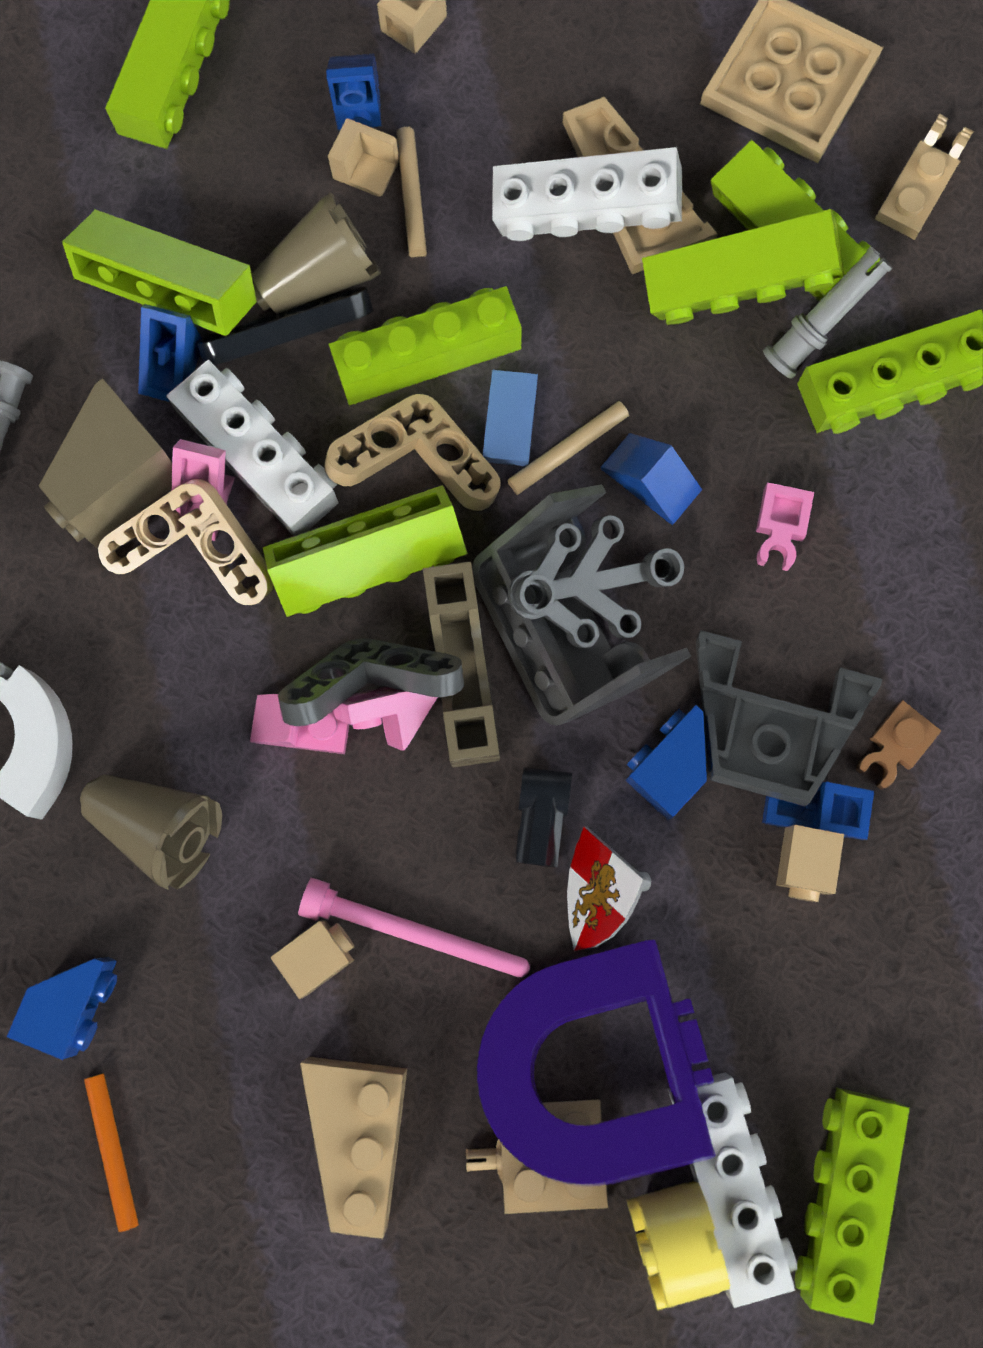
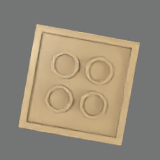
[700,0,883,164]

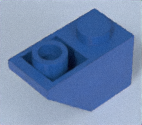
[326,54,382,130]
[625,705,707,820]
[7,957,117,1060]

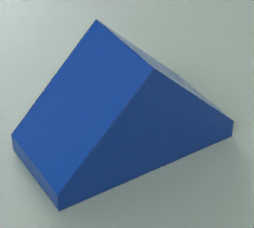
[138,304,202,402]
[600,433,702,525]

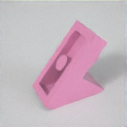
[171,439,235,541]
[334,687,438,751]
[250,694,349,754]

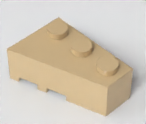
[300,1057,407,1239]

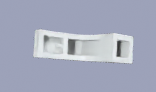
[0,662,72,820]

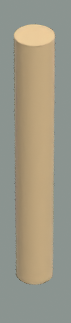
[397,127,427,257]
[507,401,629,495]

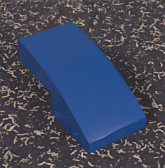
[762,782,874,840]

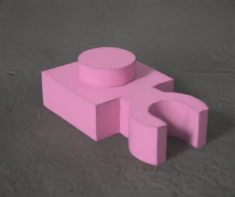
[756,482,814,571]

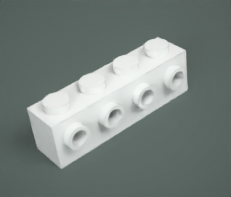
[492,147,682,241]
[166,359,338,536]
[668,1072,798,1308]

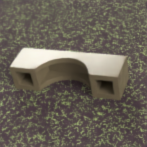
[423,561,500,768]

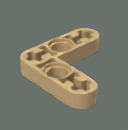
[325,394,501,511]
[98,479,274,605]

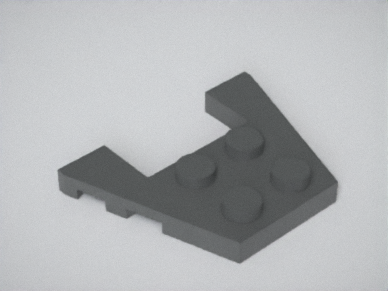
[696,630,882,807]

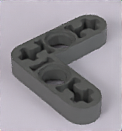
[278,638,464,726]

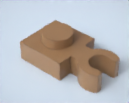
[856,700,941,790]

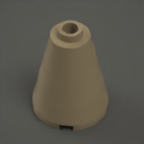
[251,193,381,313]
[80,774,223,890]

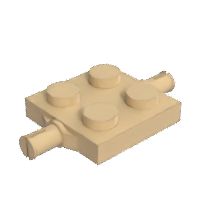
[466,1099,608,1214]

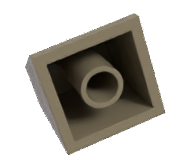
[39,378,172,548]

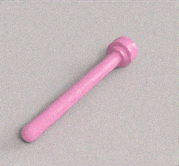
[298,877,530,977]

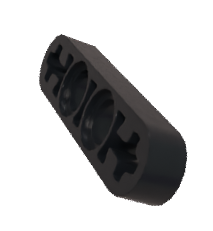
[196,287,374,365]

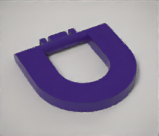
[477,940,716,1186]

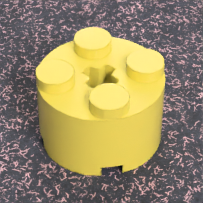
[627,1181,730,1310]

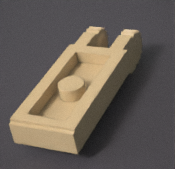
[875,114,974,240]

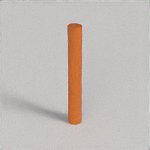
[84,1073,139,1232]

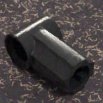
[516,767,572,868]

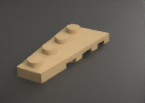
[563,97,717,274]

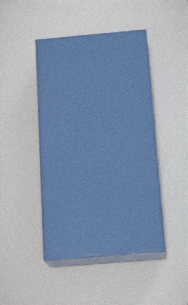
[483,370,538,466]

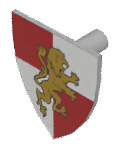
[567,827,651,951]

